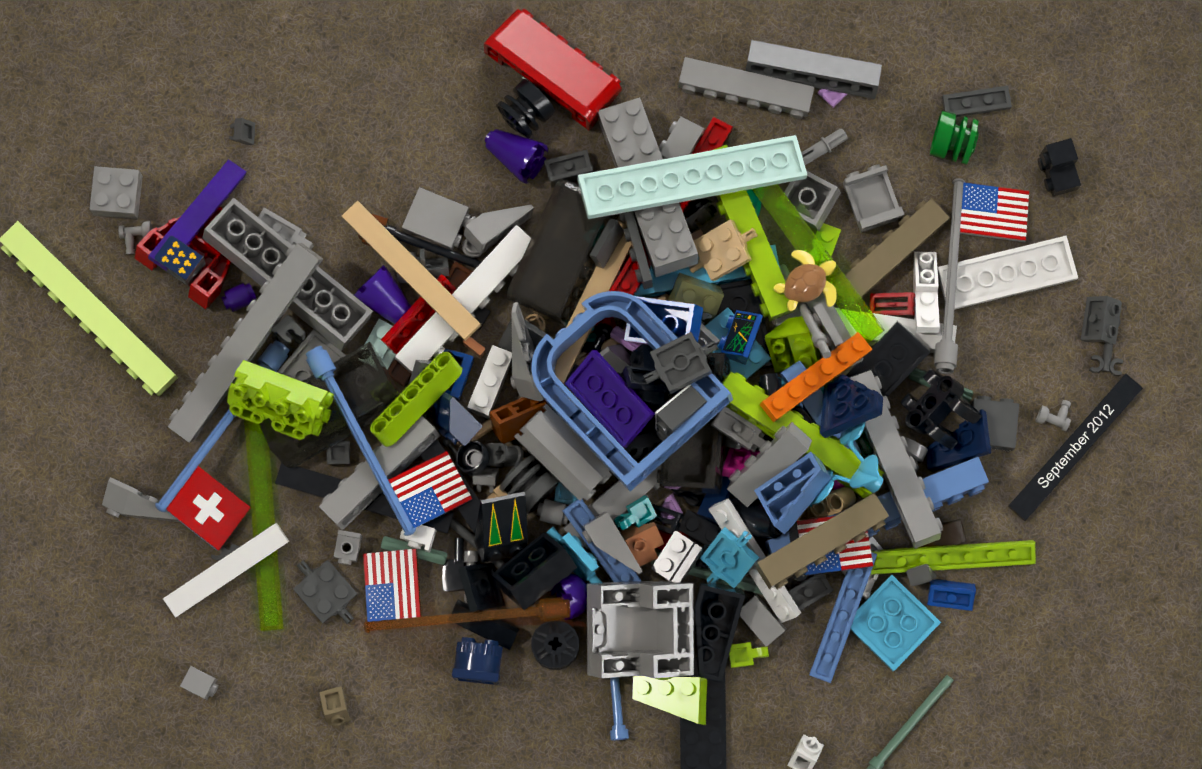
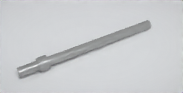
[780,264,831,359]

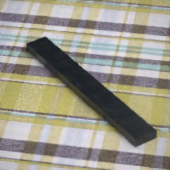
[275,462,454,534]

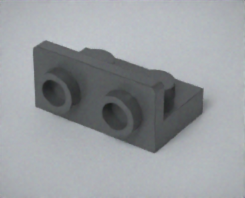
[1081,296,1122,345]

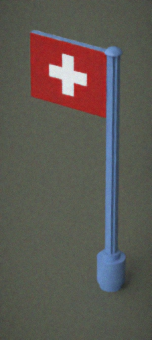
[155,340,290,551]

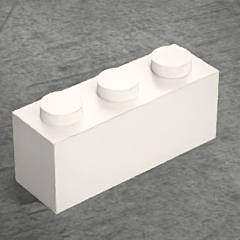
[467,345,512,419]

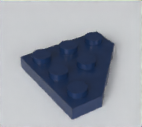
[820,374,883,438]

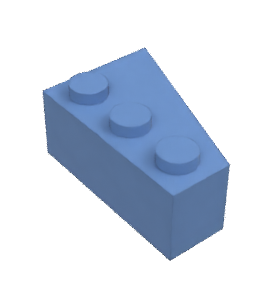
[754,452,832,534]

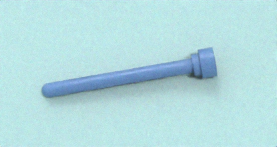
[610,677,629,740]

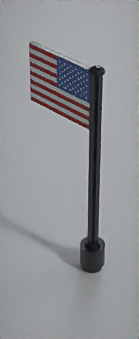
[758,373,873,581]

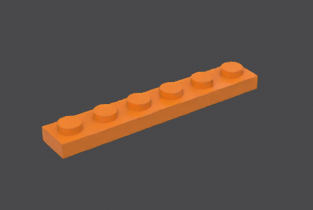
[759,332,872,422]

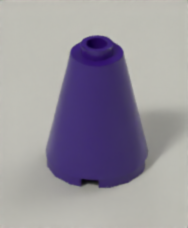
[485,129,548,184]
[354,265,411,324]

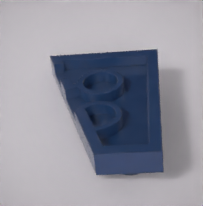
[926,409,991,472]

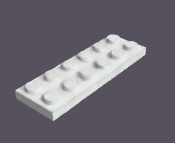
[937,236,1078,310]

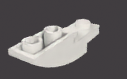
[913,252,940,333]

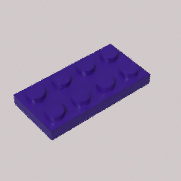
[565,350,655,448]

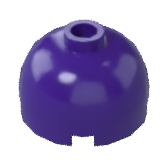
[551,574,588,620]

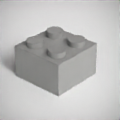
[90,166,143,219]
[777,171,841,231]

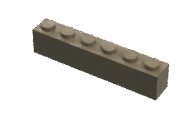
[833,198,950,309]
[755,493,889,590]

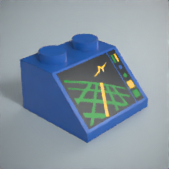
[718,310,763,365]

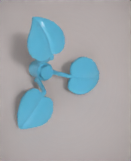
[809,422,883,507]

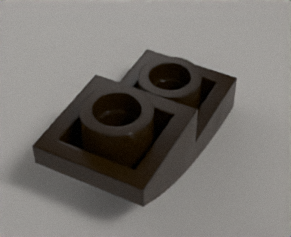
[921,519,967,547]

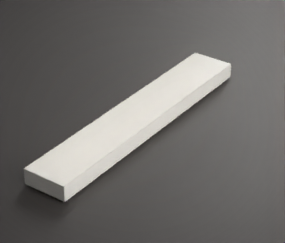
[163,523,289,618]

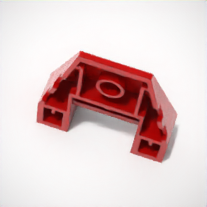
[135,207,231,310]

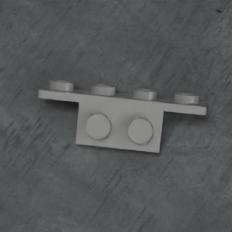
[805,293,863,370]

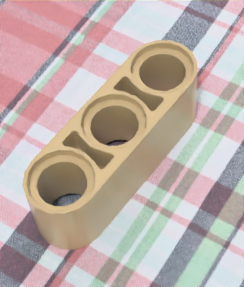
[797,487,856,521]

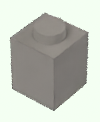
[180,666,219,700]

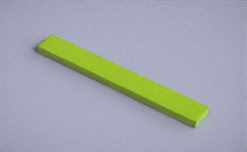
[870,540,1036,574]

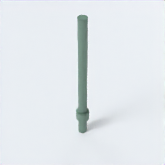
[867,675,954,769]

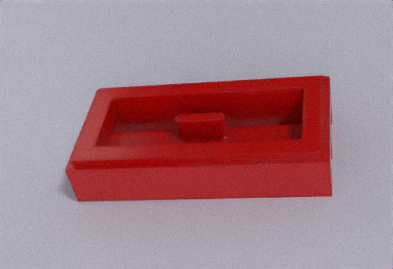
[869,292,915,316]

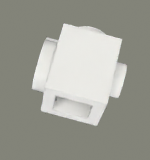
[787,734,824,769]

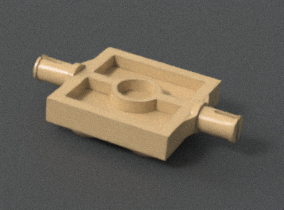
[689,219,757,281]

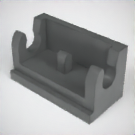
[271,315,305,352]

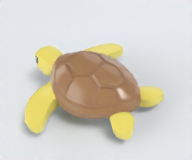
[773,250,837,312]

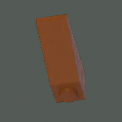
[490,397,552,444]

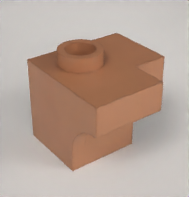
[619,522,664,567]

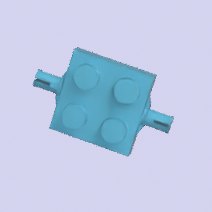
[547,526,603,583]
[700,527,760,588]

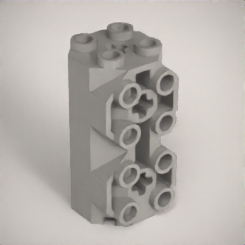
[514,404,612,501]

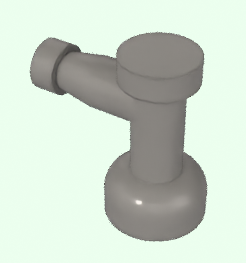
[119,221,152,254]
[1035,400,1071,432]

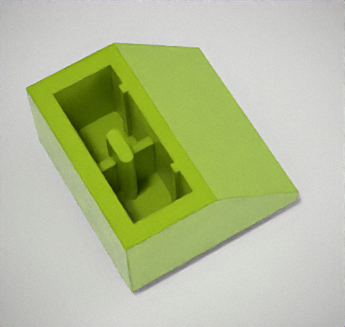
[765,316,820,372]

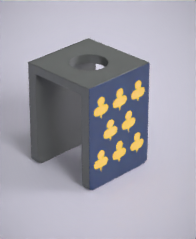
[154,236,206,287]

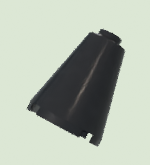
[731,496,782,538]

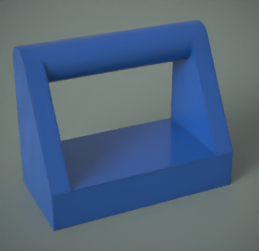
[443,349,474,402]

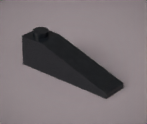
[695,583,745,682]

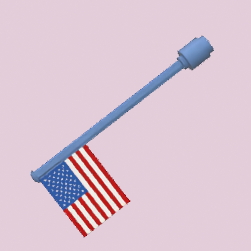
[306,346,472,536]

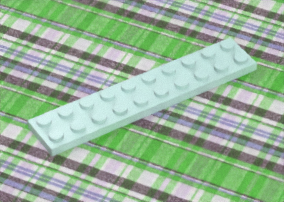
[577,135,807,219]

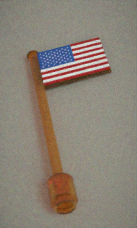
[363,549,571,633]

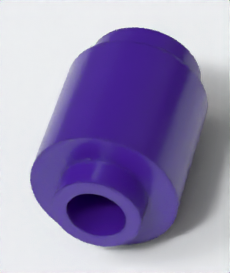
[221,283,256,312]

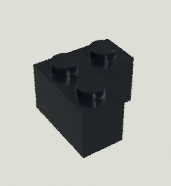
[1038,138,1081,197]

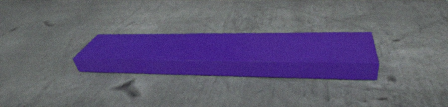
[148,159,246,271]

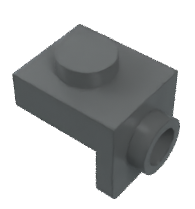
[416,248,449,279]

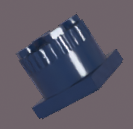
[452,637,503,685]

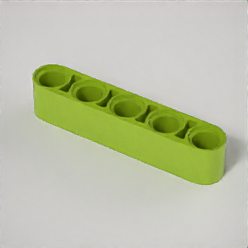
[370,352,462,447]

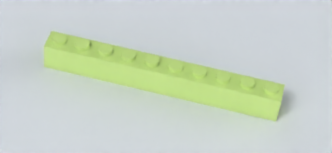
[0,221,178,397]

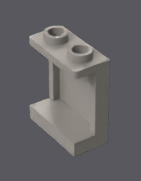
[843,164,905,233]
[402,187,471,251]

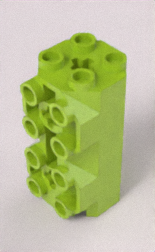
[227,360,334,440]

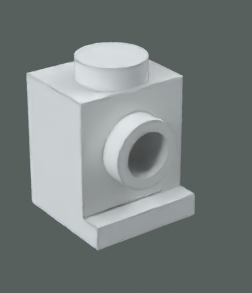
[400,525,436,553]

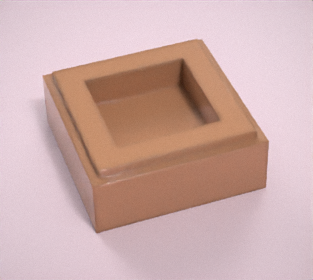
[463,337,486,359]

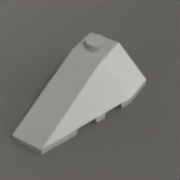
[102,477,180,522]

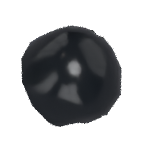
[456,440,490,475]

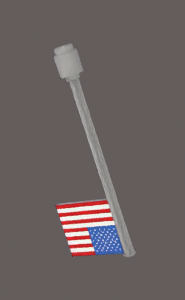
[934,178,1029,374]

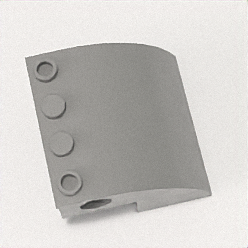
[587,581,694,678]

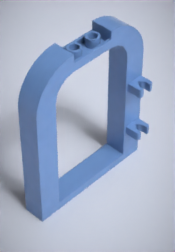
[532,291,733,492]

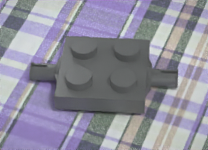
[643,332,718,394]
[293,560,358,624]

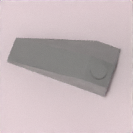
[510,302,544,401]

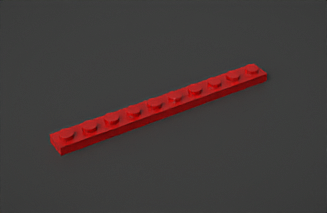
[610,117,733,296]

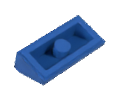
[927,579,976,611]

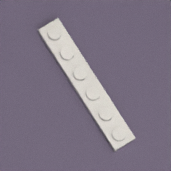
[709,498,801,623]

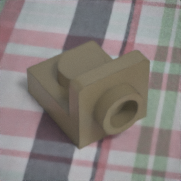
[319,686,351,726]

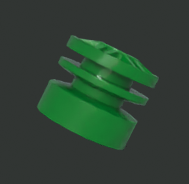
[930,110,979,165]

